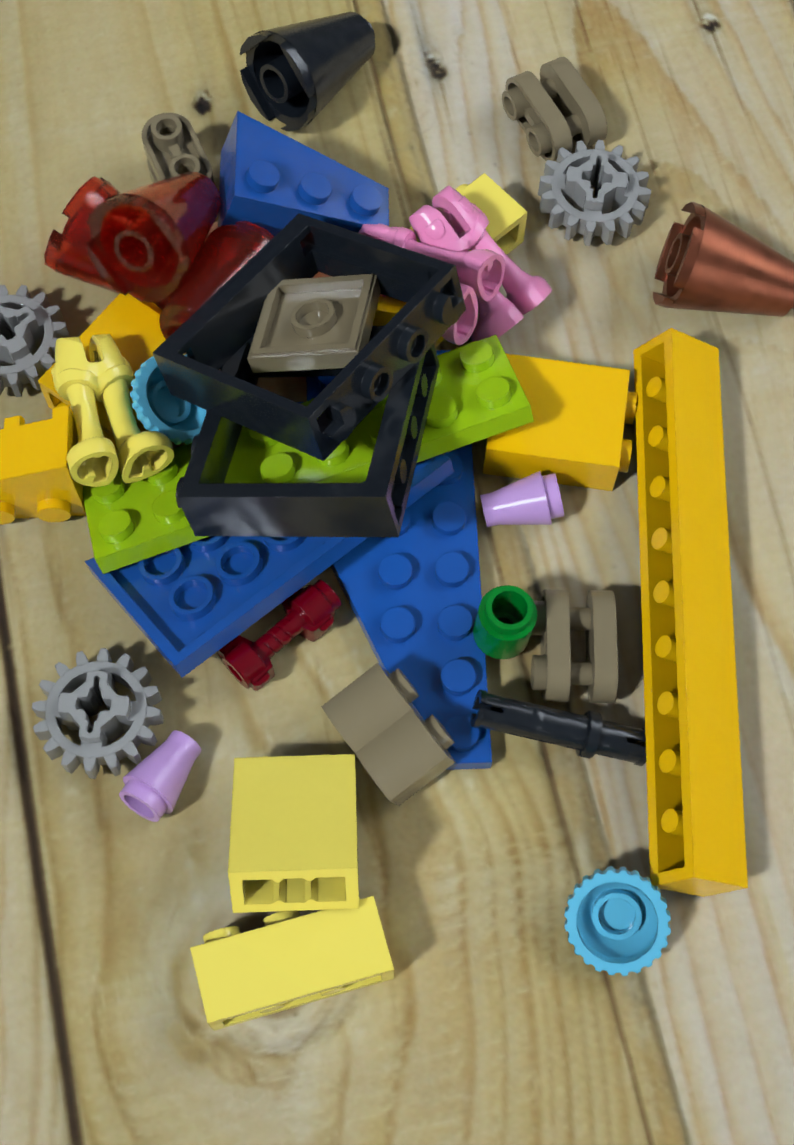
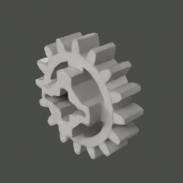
[538,140,651,246]
[0,285,70,397]
[32,648,164,779]

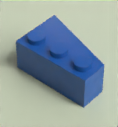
[217,111,389,245]

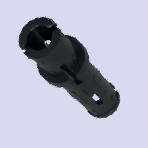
[470,690,646,766]

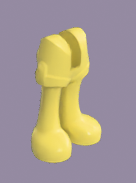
[51,334,175,487]

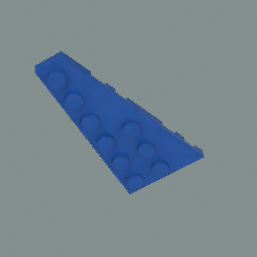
[85,453,454,678]

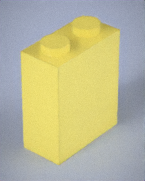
[228,754,359,913]

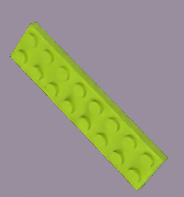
[83,334,534,574]

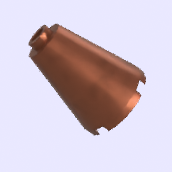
[653,202,794,317]

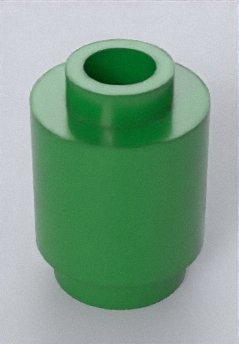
[473,585,537,660]

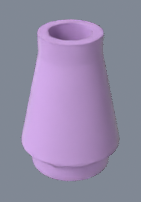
[480,471,564,527]
[119,730,201,822]

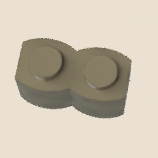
[321,663,455,806]

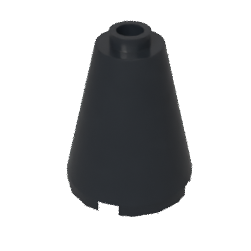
[240,12,375,132]

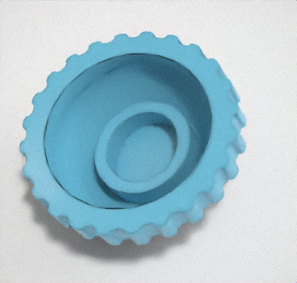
[130,354,206,445]
[564,866,671,976]

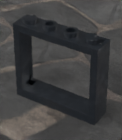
[153,213,466,461]
[176,325,440,537]

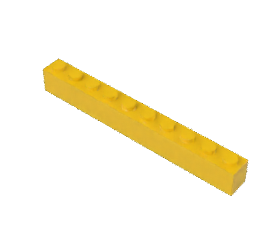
[633,328,748,897]

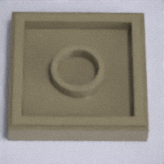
[247,274,381,373]

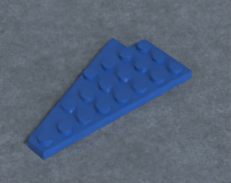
[297,350,492,770]

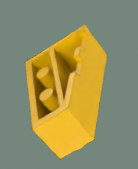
[0,405,86,525]

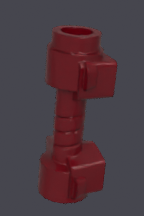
[217,579,342,691]

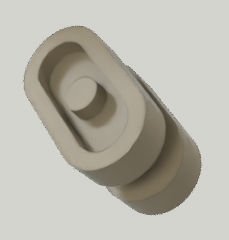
[502,57,608,161]
[142,113,218,231]
[531,589,618,703]

